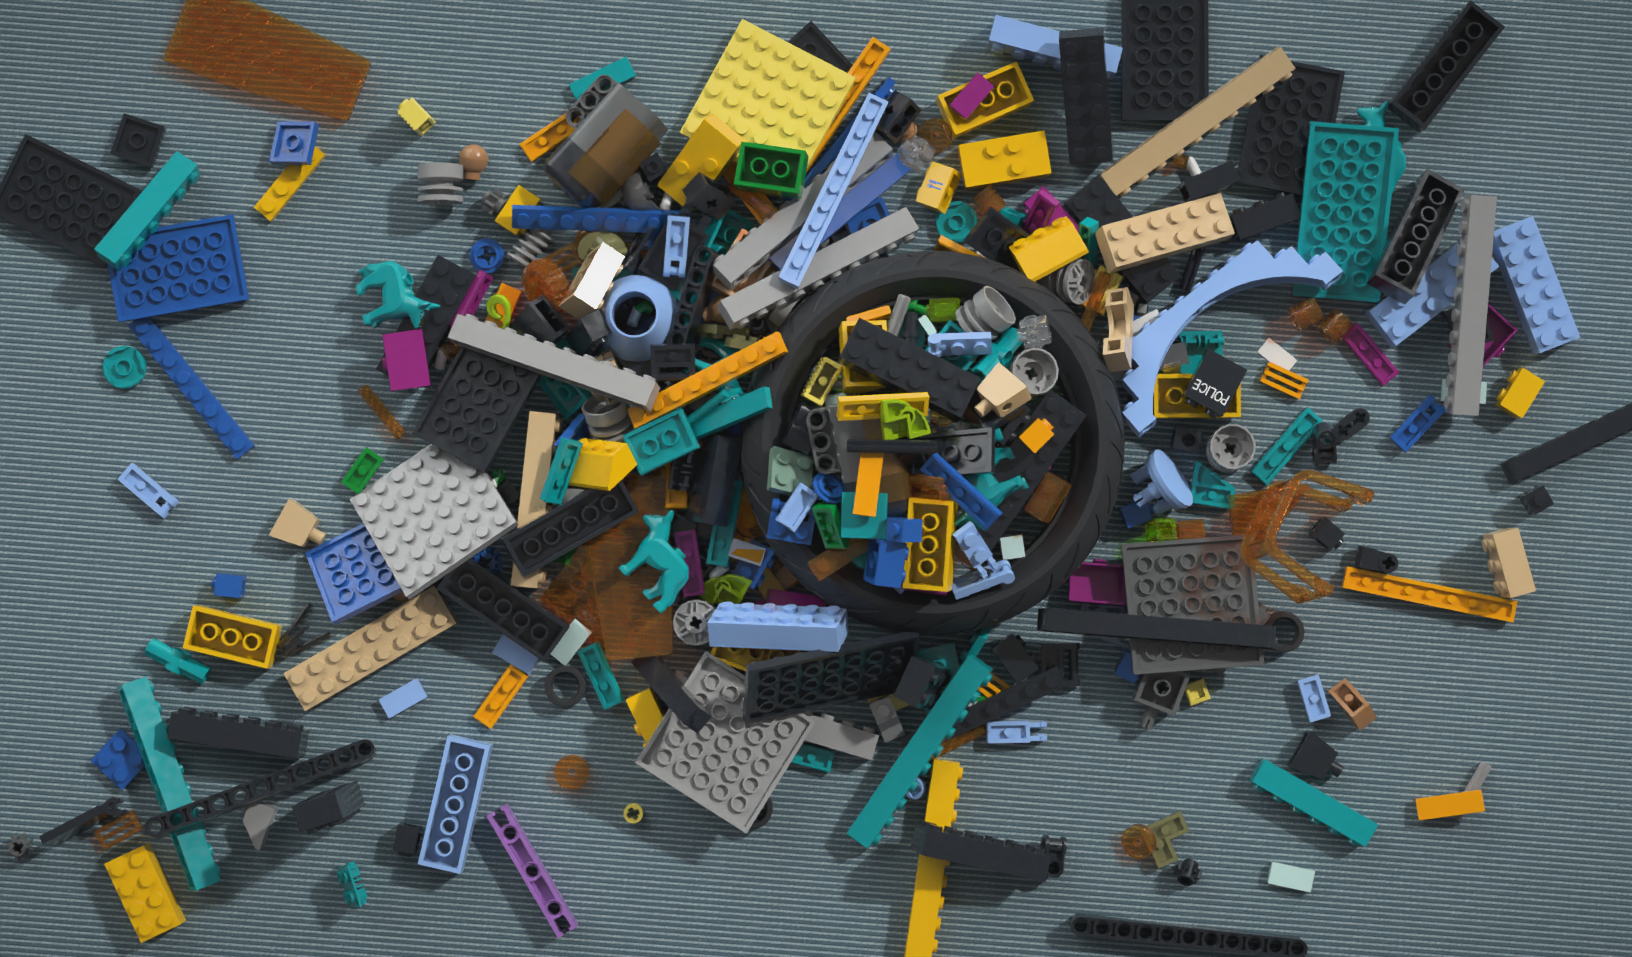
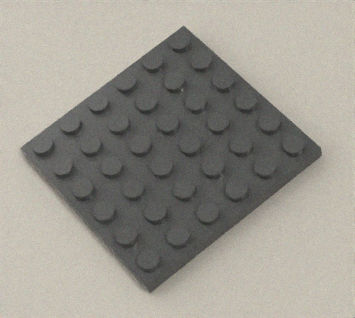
[1121,534,1264,675]

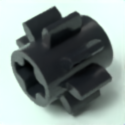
[1174,859,1202,886]

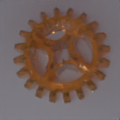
[521,258,570,314]

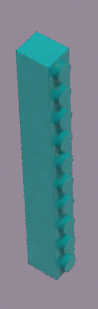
[847,654,993,849]
[117,677,221,891]

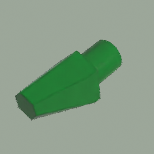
[891,300,927,315]

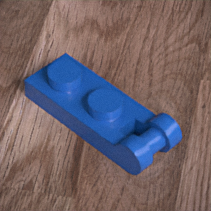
[1389,394,1446,453]

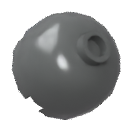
[620,171,660,211]

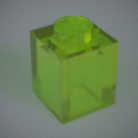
[926,298,960,323]
[1145,518,1177,542]

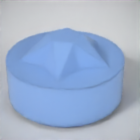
[907,778,927,800]

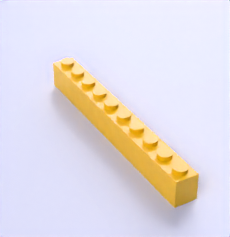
[904,758,963,957]

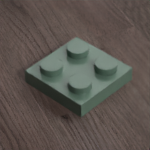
[767,446,814,496]

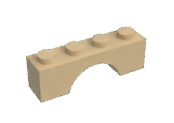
[1103,287,1134,372]

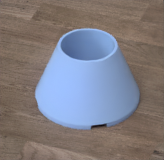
[595,275,678,362]

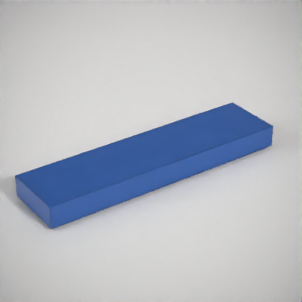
[920,453,1002,530]

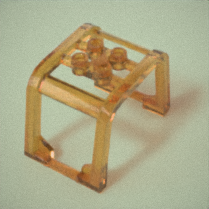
[1240,470,1374,604]

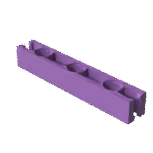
[487,803,578,938]

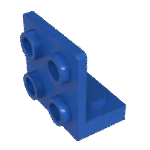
[732,539,776,589]

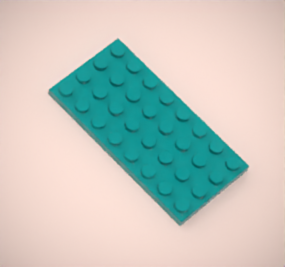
[1292,121,1399,302]

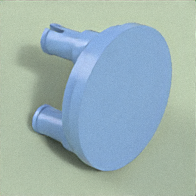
[1131,450,1193,516]

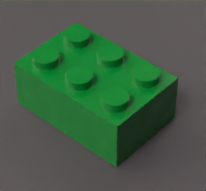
[734,141,809,199]

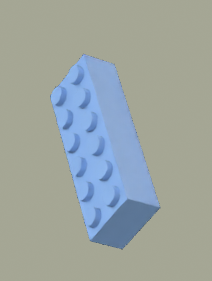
[987,15,1123,80]
[1492,216,1581,355]
[1364,239,1499,347]
[707,602,849,652]
[418,734,493,874]

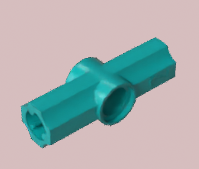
[971,327,1024,384]
[144,638,212,684]

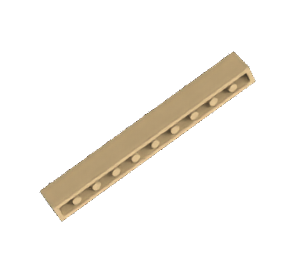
[1099,47,1295,197]

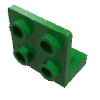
[812,500,850,549]

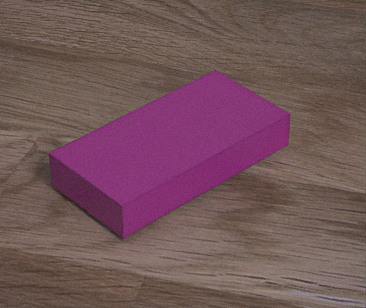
[949,72,994,120]

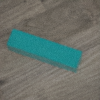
[1078,217,1099,268]

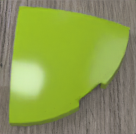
[880,399,931,440]
[698,574,752,605]

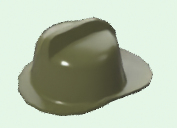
[577,231,628,261]

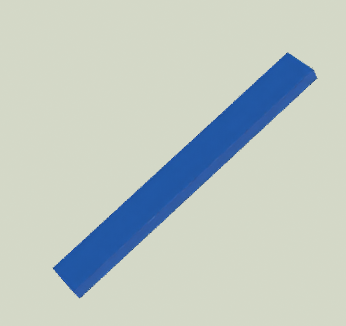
[769,153,911,271]

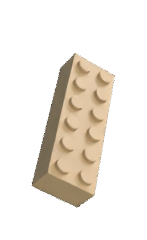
[1095,193,1235,274]

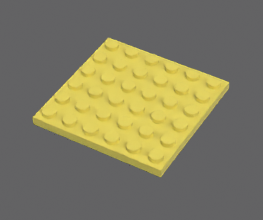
[680,19,856,168]

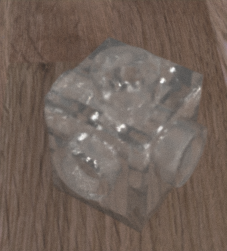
[898,134,936,174]
[1016,315,1051,349]

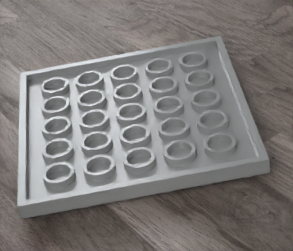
[350,444,519,600]
[635,651,816,834]

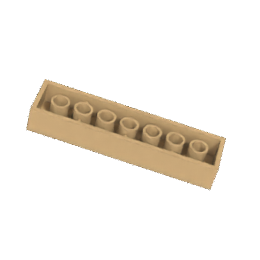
[511,411,563,588]
[283,585,460,711]

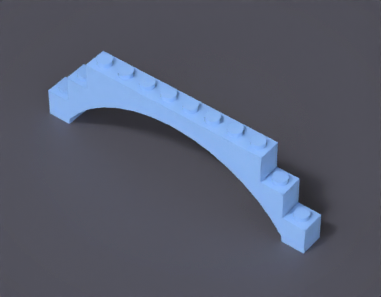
[1122,240,1343,438]

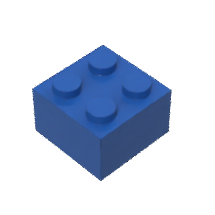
[863,538,909,588]

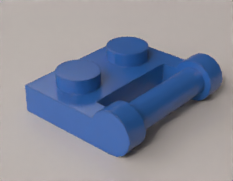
[766,498,815,545]

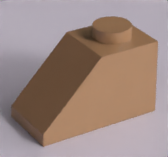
[1328,678,1377,731]

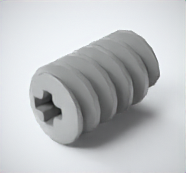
[507,229,554,268]

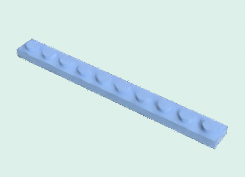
[778,93,888,289]

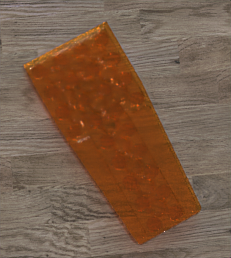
[163,0,371,121]
[579,465,673,661]

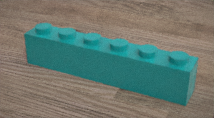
[94,151,201,271]
[1249,758,1379,848]

